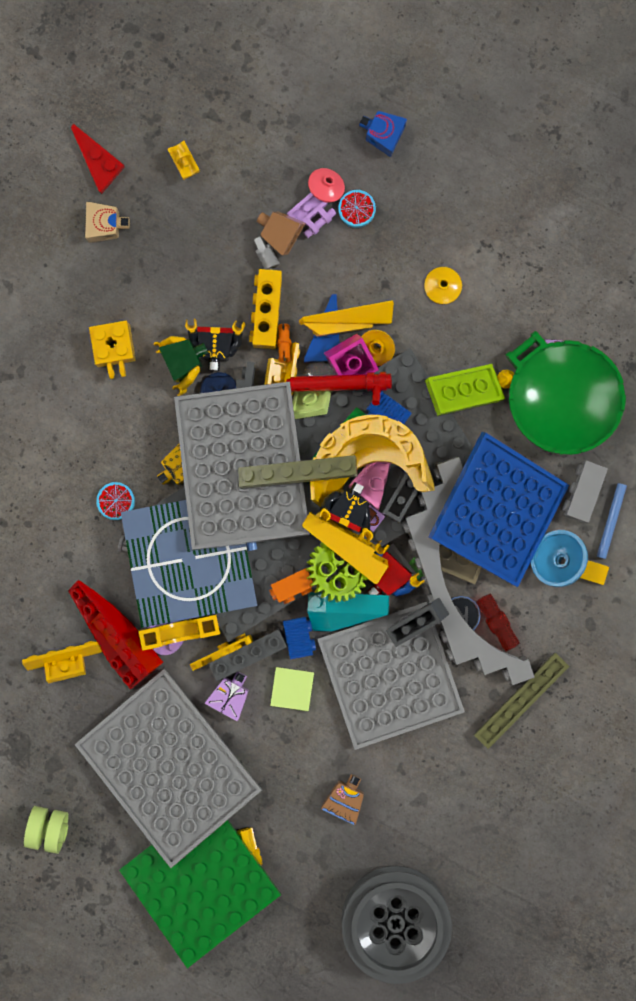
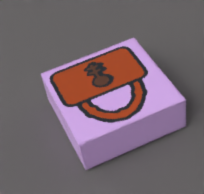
[369,505,385,532]

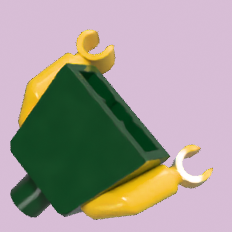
[154,336,208,396]

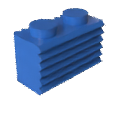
[366,391,412,424]
[283,617,316,660]

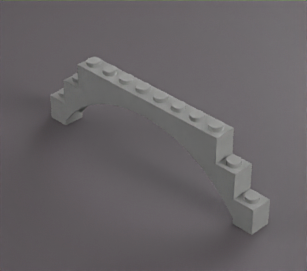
[402,457,534,685]

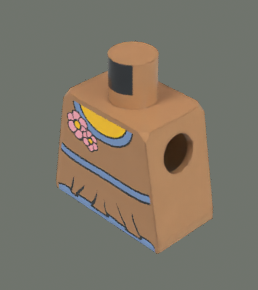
[321,774,364,825]

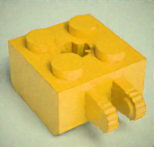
[89,320,136,379]

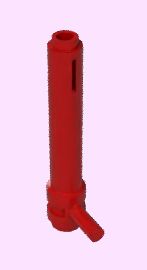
[286,372,392,406]

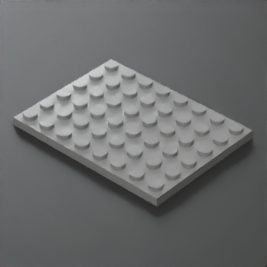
[174,382,310,551]
[75,669,262,868]

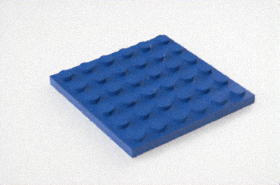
[428,432,569,587]

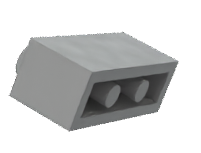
[563,461,608,523]

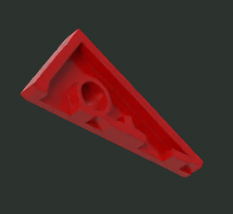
[71,124,125,194]

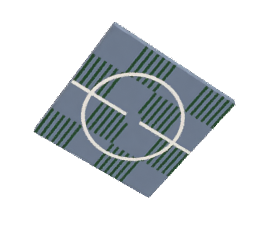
[121,500,258,628]

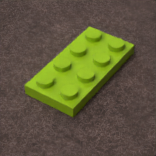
[425,364,505,416]

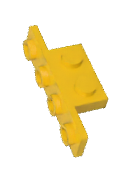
[264,342,300,396]
[22,641,102,684]

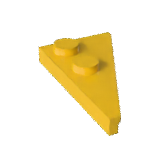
[190,633,254,671]

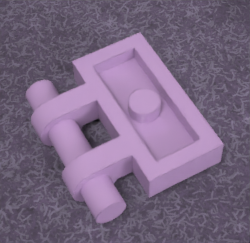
[287,193,336,238]

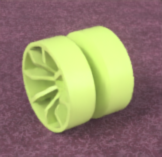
[24,806,68,854]

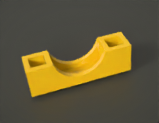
[138,615,220,651]

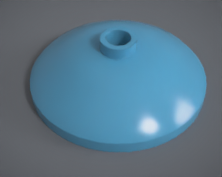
[531,530,588,587]

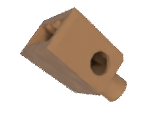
[257,211,306,255]

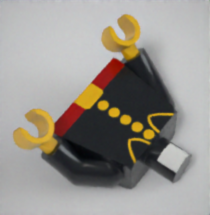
[185,318,245,372]
[315,482,373,543]

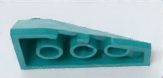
[307,592,389,632]

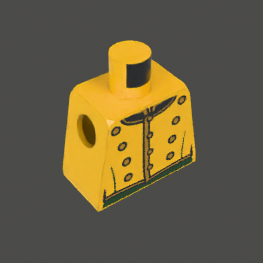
[157,443,184,485]

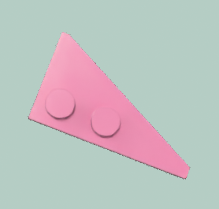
[349,462,391,510]

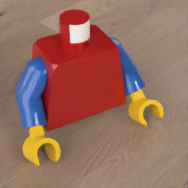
[368,540,425,597]

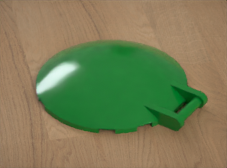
[505,331,626,455]

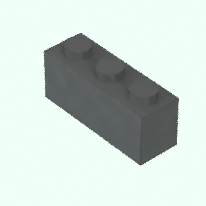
[382,473,418,524]
[386,598,449,647]

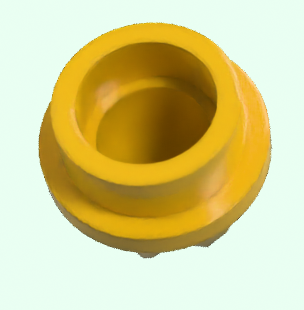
[497,370,514,389]

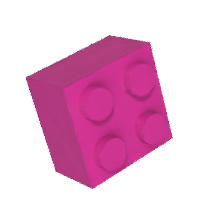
[324,334,379,375]

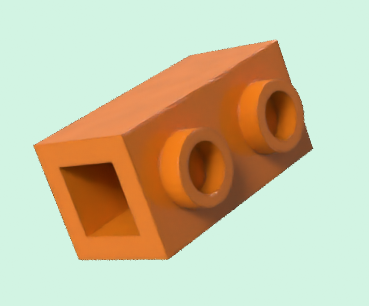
[269,568,313,604]

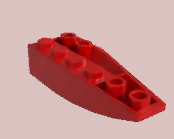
[68,580,163,690]

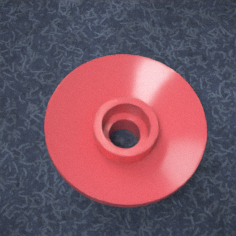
[308,168,345,203]

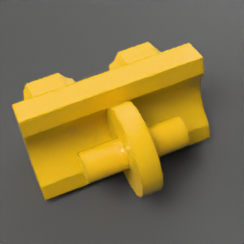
[168,141,200,180]

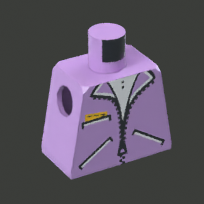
[205,671,249,721]

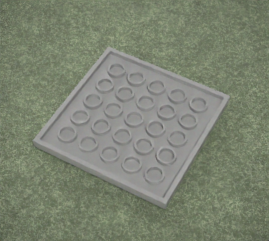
[317,602,465,750]

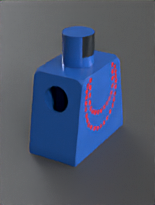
[359,111,407,157]

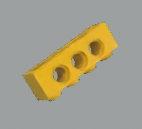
[249,269,282,349]

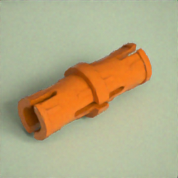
[277,324,292,363]

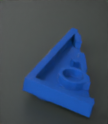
[304,294,340,363]

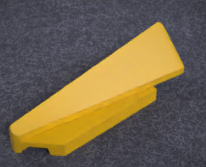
[299,300,394,337]
[302,512,388,584]

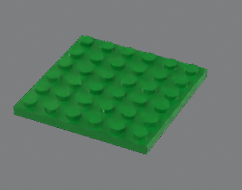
[119,820,282,968]

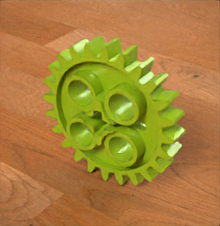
[306,543,368,603]

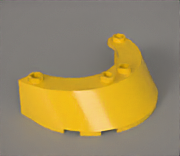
[310,415,435,507]

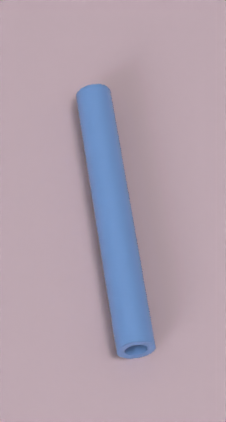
[596,483,627,559]

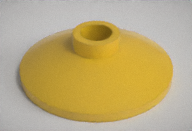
[424,267,462,304]
[361,330,395,366]

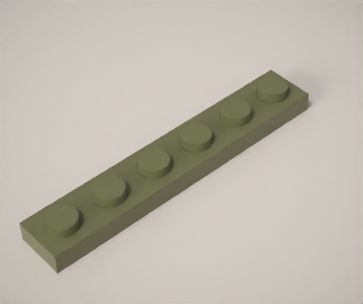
[238,455,358,489]
[473,652,570,749]

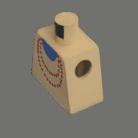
[85,202,130,243]

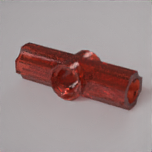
[476,593,520,652]

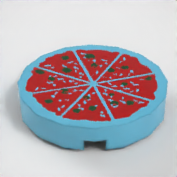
[338,190,376,228]
[96,482,135,520]

